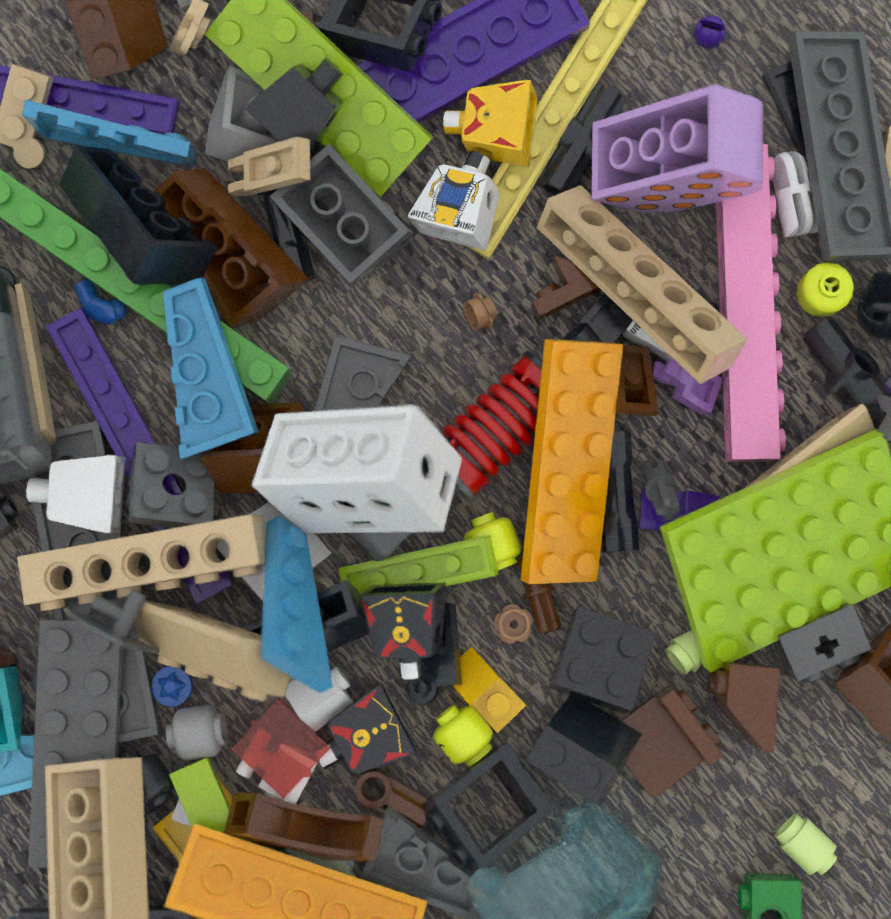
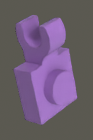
[652,359,723,415]

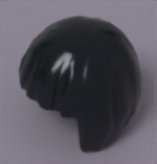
[857,271,891,340]

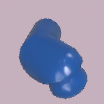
[73,279,126,325]

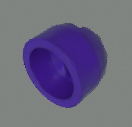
[694,15,726,49]

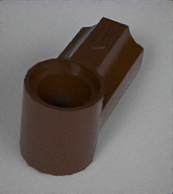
[355,767,428,829]

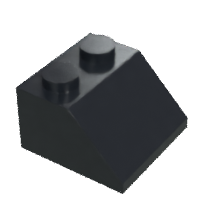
[526,696,643,805]

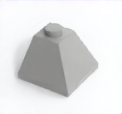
[205,65,280,161]

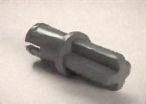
[641,458,680,520]

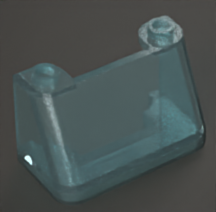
[468,801,662,919]

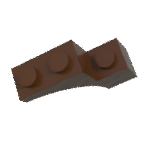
[224,792,384,862]

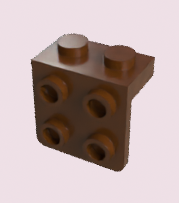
[621,686,723,797]

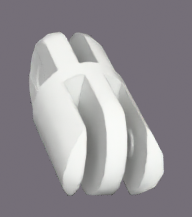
[773,151,818,237]

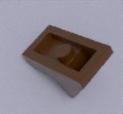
[531,256,601,321]
[616,345,658,416]

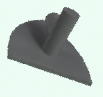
[63,589,160,654]

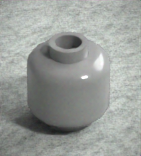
[166,704,229,761]

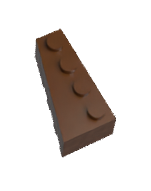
[154,168,309,328]

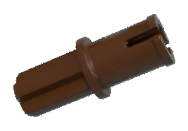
[517,557,561,634]

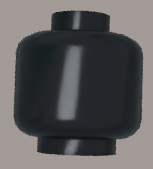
[128,752,174,815]

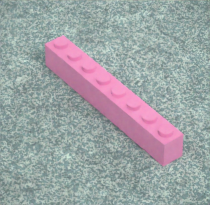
[716,144,786,463]

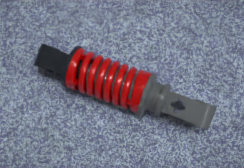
[351,322,603,561]

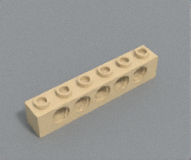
[537,185,748,384]
[17,514,266,611]

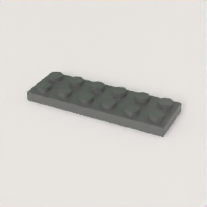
[788,31,891,261]
[28,619,123,868]

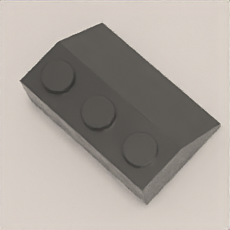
[270,144,411,285]

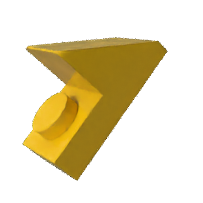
[453,646,526,733]

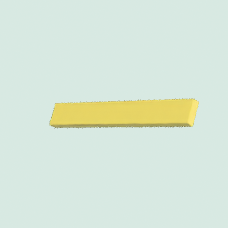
[466,0,647,260]

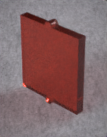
[232,699,330,799]

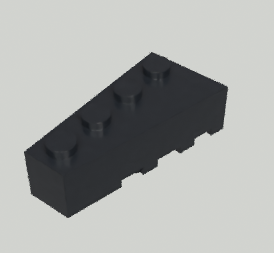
[59,145,218,285]

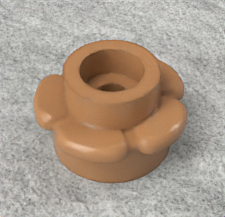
[463,293,497,331]
[494,604,533,644]

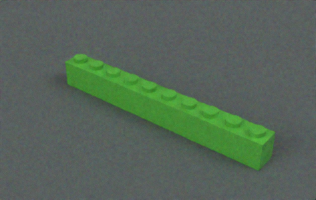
[0,169,293,404]

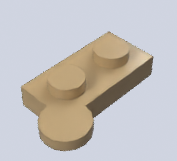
[169,0,210,56]
[0,64,54,169]

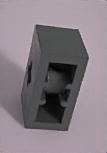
[773,603,871,683]

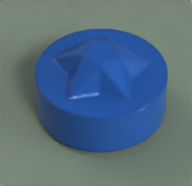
[151,666,193,707]

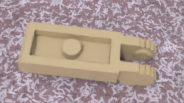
[228,137,310,197]

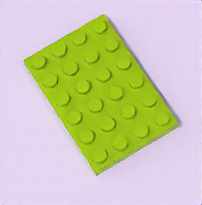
[660,429,891,673]

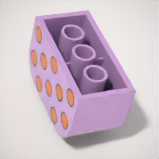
[592,84,763,212]

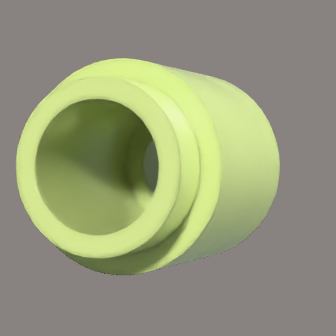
[775,813,837,875]

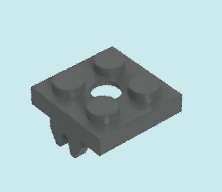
[126,442,214,528]

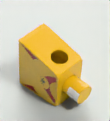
[443,80,538,167]

